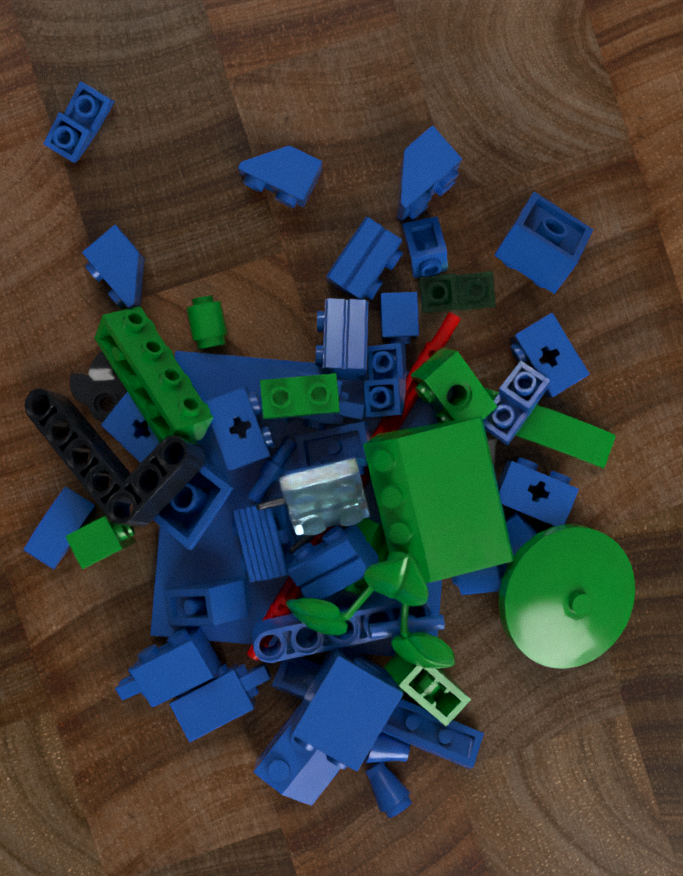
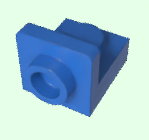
[402,216,448,278]

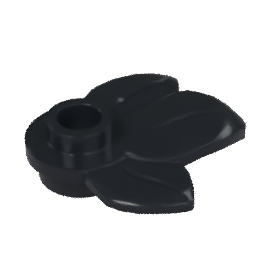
[70,351,128,422]

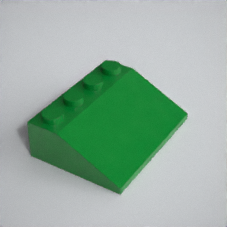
[363,416,514,583]

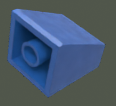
[291,647,404,772]

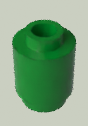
[186,295,228,349]

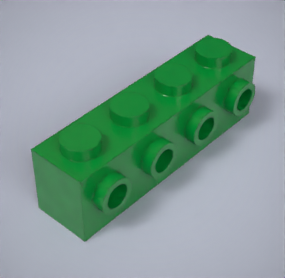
[94,306,213,442]

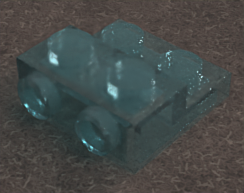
[279,458,370,535]

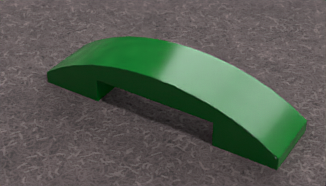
[484,388,616,469]

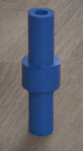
[247,436,297,504]
[368,615,445,639]

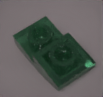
[420,271,497,314]

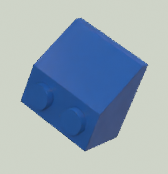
[494,192,593,294]
[153,449,234,550]
[253,705,340,806]

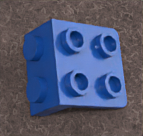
[285,421,371,485]

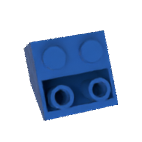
[397,125,462,223]

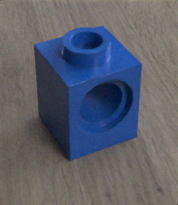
[380,292,419,345]

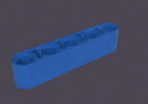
[251,595,432,663]

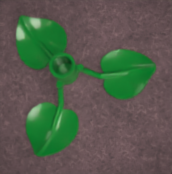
[286,552,456,669]

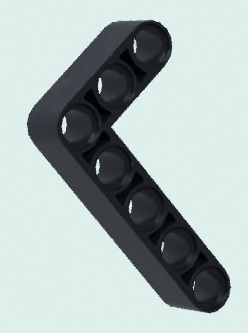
[24,388,205,527]

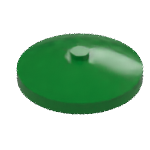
[498,524,635,669]

